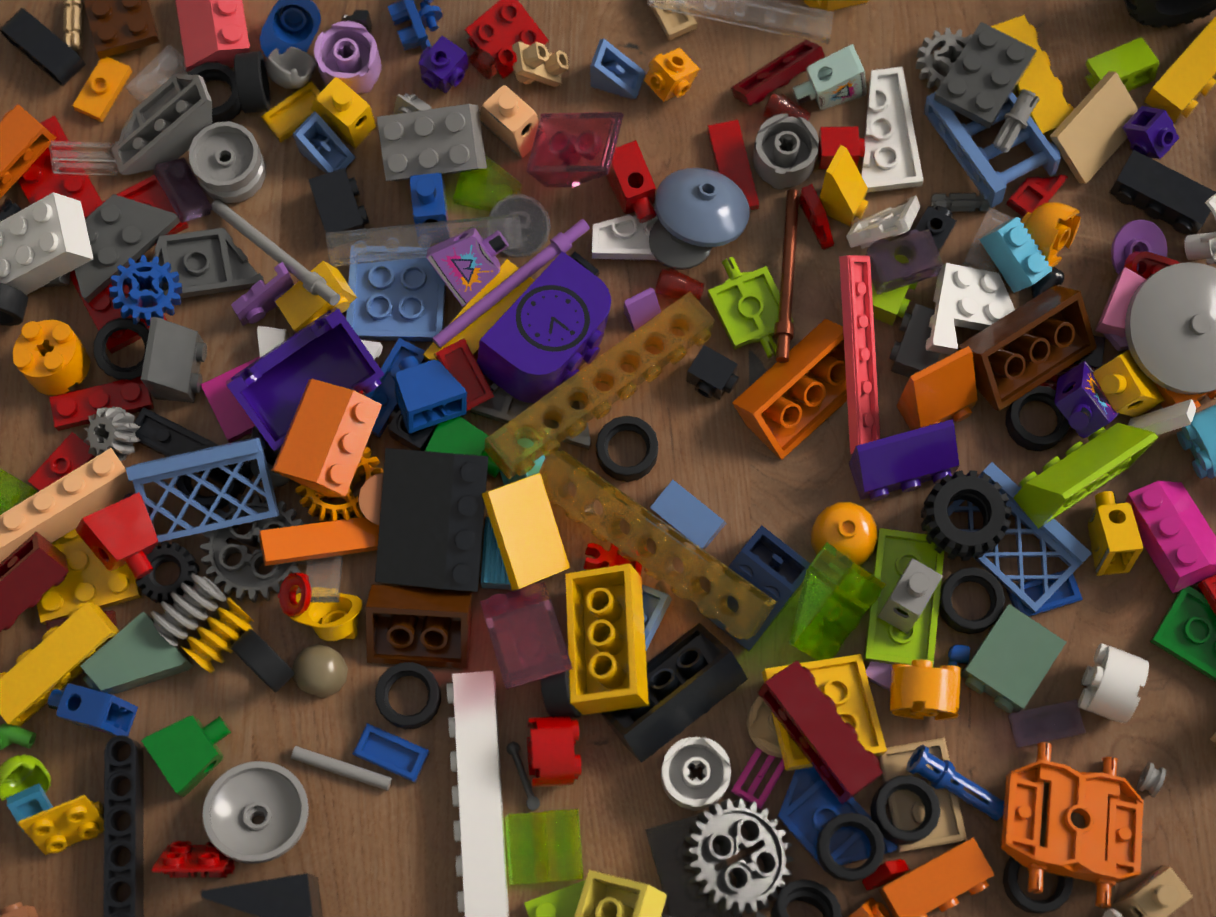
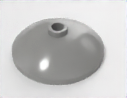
[203,761,309,864]

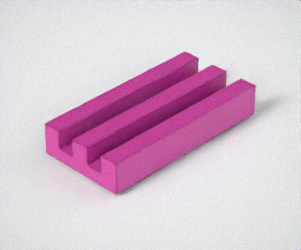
[731,747,785,810]

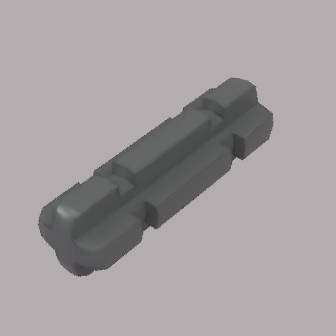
[931,193,993,212]

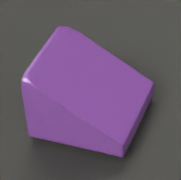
[624,288,662,331]

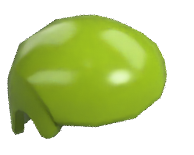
[0,755,51,801]

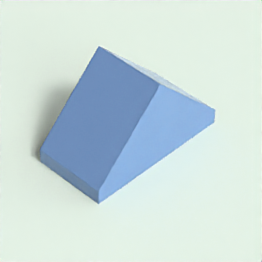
[590,39,646,99]
[293,112,356,174]

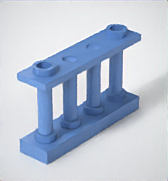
[924,91,1061,208]

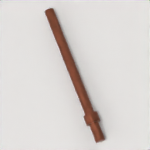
[774,189,799,363]

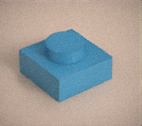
[7,783,53,831]

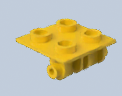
[18,795,104,855]

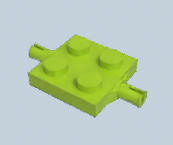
[708,257,794,358]

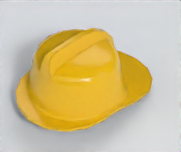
[290,588,363,641]

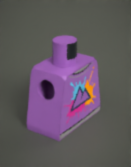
[426,228,509,307]

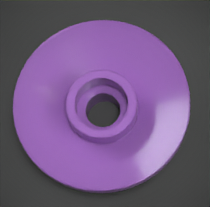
[1111,220,1167,275]

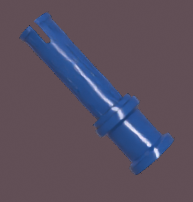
[906,745,1004,821]

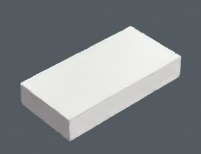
[1128,399,1197,435]

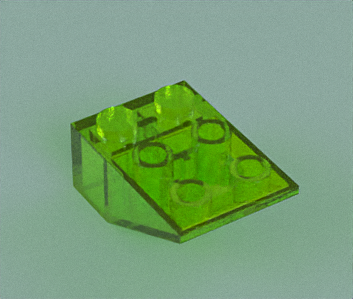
[789,542,886,660]

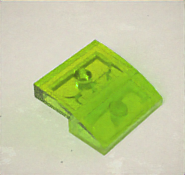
[505,809,584,885]

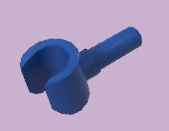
[948,645,970,666]

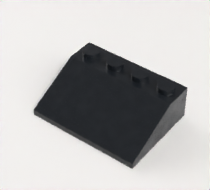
[375,448,488,592]

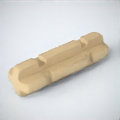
[63,0,83,51]

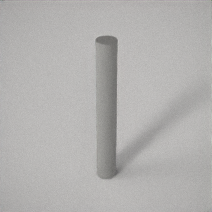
[291,746,392,791]

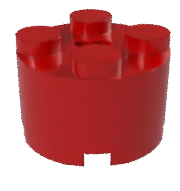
[527,716,582,788]

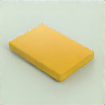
[482,473,570,590]

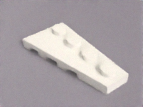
[861,67,924,193]

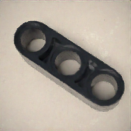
[0,8,85,86]

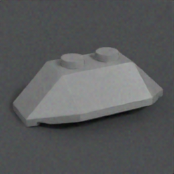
[112,73,212,175]

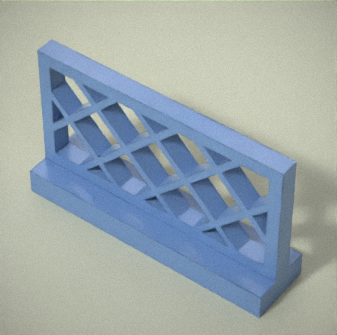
[126,436,280,542]
[947,462,1092,613]

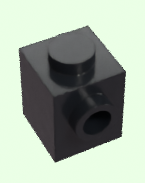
[686,345,739,400]

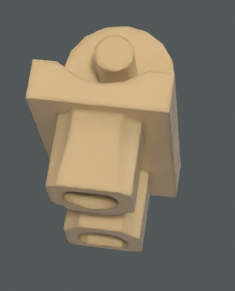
[512,41,569,87]

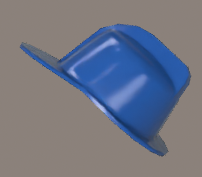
[260,0,321,57]

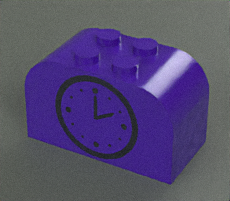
[477,251,611,403]

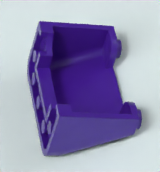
[226,307,385,451]

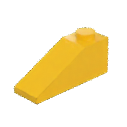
[819,145,869,226]

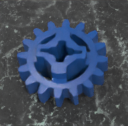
[109,255,182,326]

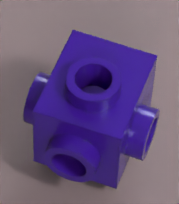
[419,36,469,94]
[1122,106,1179,160]

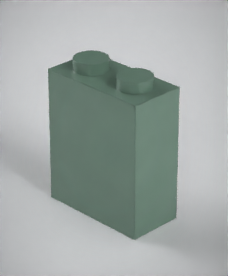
[960,604,1067,714]

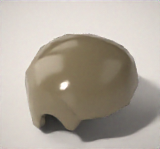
[292,644,348,698]

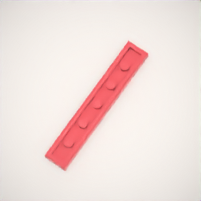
[839,255,880,454]

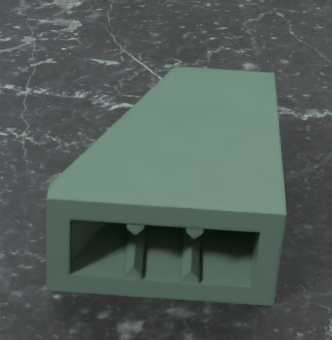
[80,611,193,695]

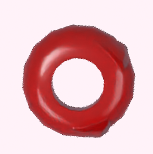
[277,572,312,617]

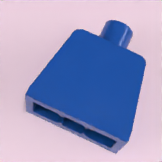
[395,356,467,434]

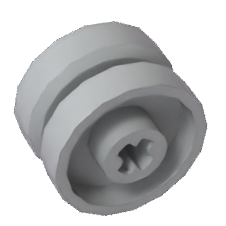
[189,121,266,203]

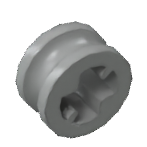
[1137,762,1166,797]

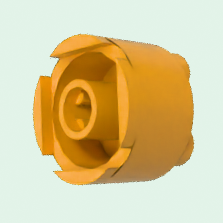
[13,320,90,395]
[890,660,960,720]

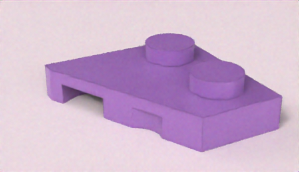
[231,262,294,326]

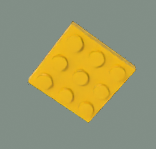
[37,528,142,625]
[762,654,887,771]

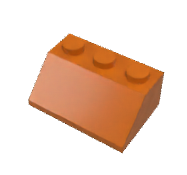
[272,379,382,498]

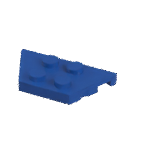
[777,767,898,870]

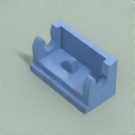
[650,479,727,550]

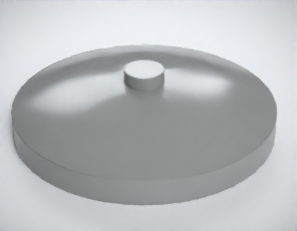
[1125,262,1216,395]

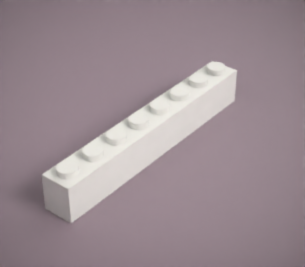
[447,671,509,917]

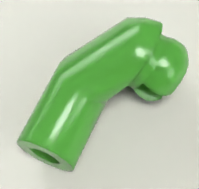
[0,723,36,750]

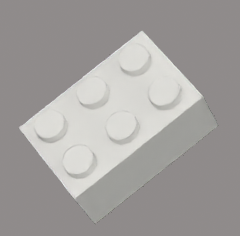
[0,192,94,295]

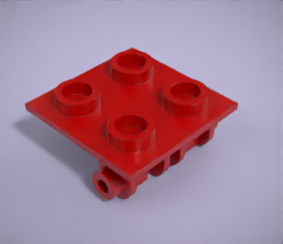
[464,0,549,79]
[152,841,235,878]

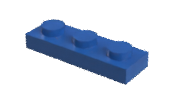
[364,338,425,438]

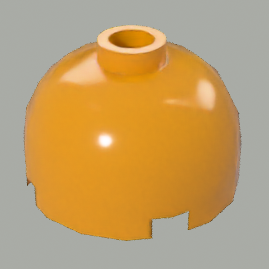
[1021,202,1081,267]
[811,502,878,570]

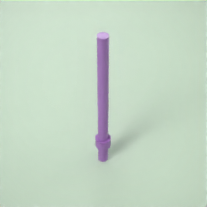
[432,219,590,348]

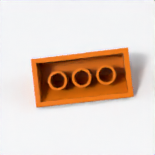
[732,319,847,460]

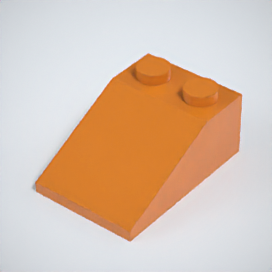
[896,346,978,430]

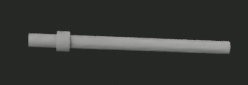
[211,200,340,306]

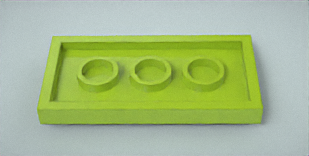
[864,528,945,667]

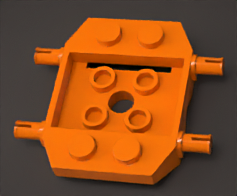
[1001,742,1143,908]

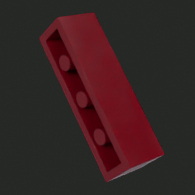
[0,531,69,632]
[757,660,883,804]

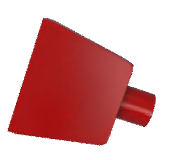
[605,140,657,223]
[76,492,158,579]

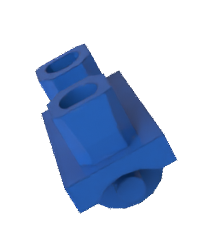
[387,0,443,51]

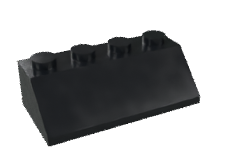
[600,623,748,763]

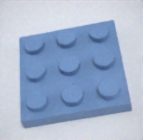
[346,245,446,342]

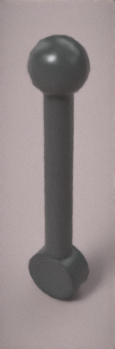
[506,742,540,811]

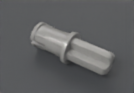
[994,89,1040,153]

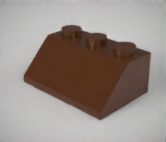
[366,584,472,669]

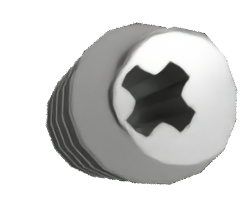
[150,573,227,647]

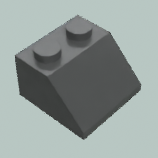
[141,317,207,403]

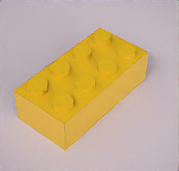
[565,564,649,715]

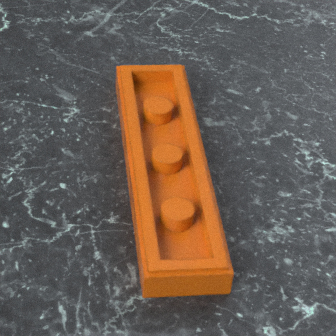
[259,517,379,566]

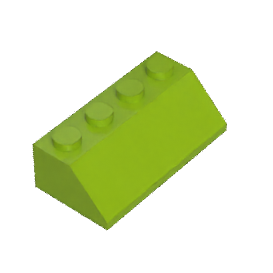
[1013,423,1159,529]

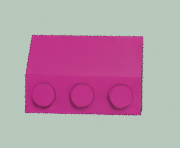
[1125,481,1216,593]

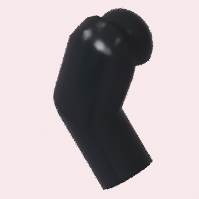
[1031,267,1064,299]

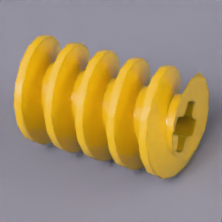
[181,597,253,673]

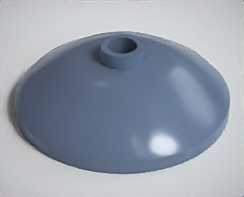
[654,168,750,247]

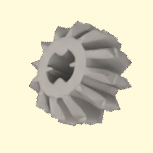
[83,406,141,461]

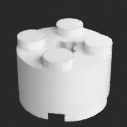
[1078,643,1149,724]
[661,737,731,811]

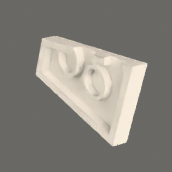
[592,207,658,260]

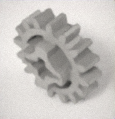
[915,28,972,89]

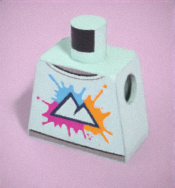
[792,44,867,110]

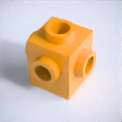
[644,47,700,102]

